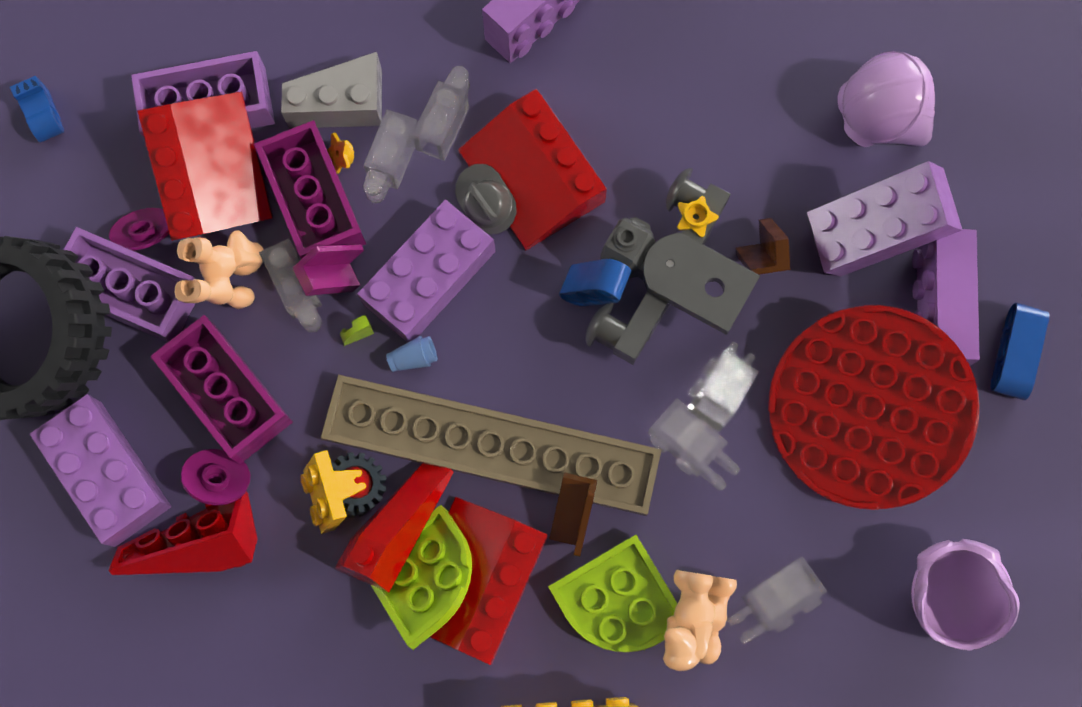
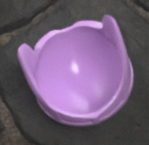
[838,51,935,147]
[911,539,1020,651]

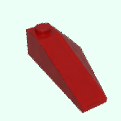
[335,463,454,593]
[108,491,258,575]

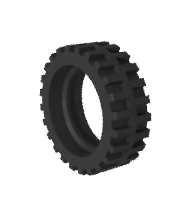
[0,236,112,420]

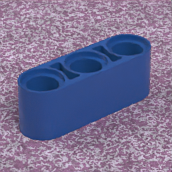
[559,259,631,306]
[990,302,1049,400]

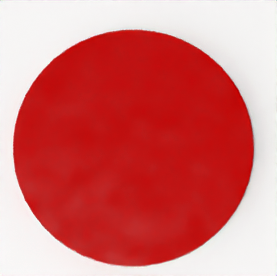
[768,305,980,510]

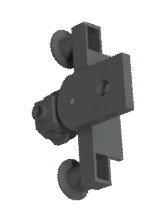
[586,168,760,365]

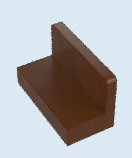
[736,218,790,275]
[549,472,597,557]

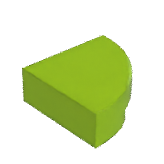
[340,315,374,346]

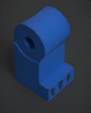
[10,76,64,143]

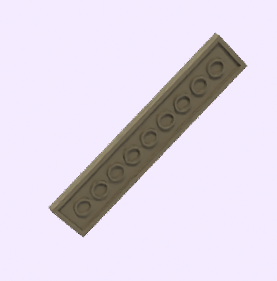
[321,374,662,516]

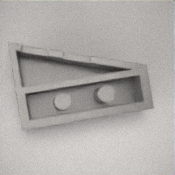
[281,52,382,129]

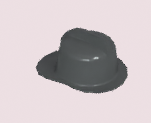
[455,164,516,234]

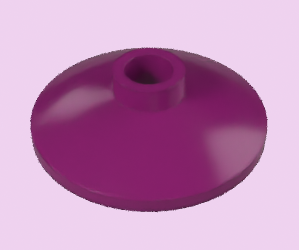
[109,208,169,251]
[181,449,250,505]

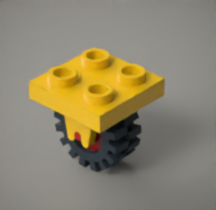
[301,450,386,534]

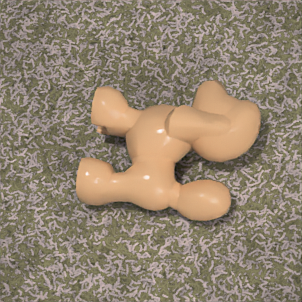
[174,230,265,309]
[663,570,737,671]

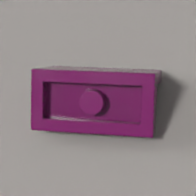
[292,244,364,296]

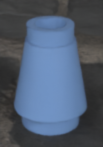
[386,336,438,372]

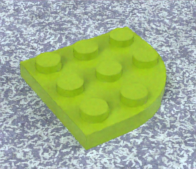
[371,505,472,650]
[548,535,678,652]

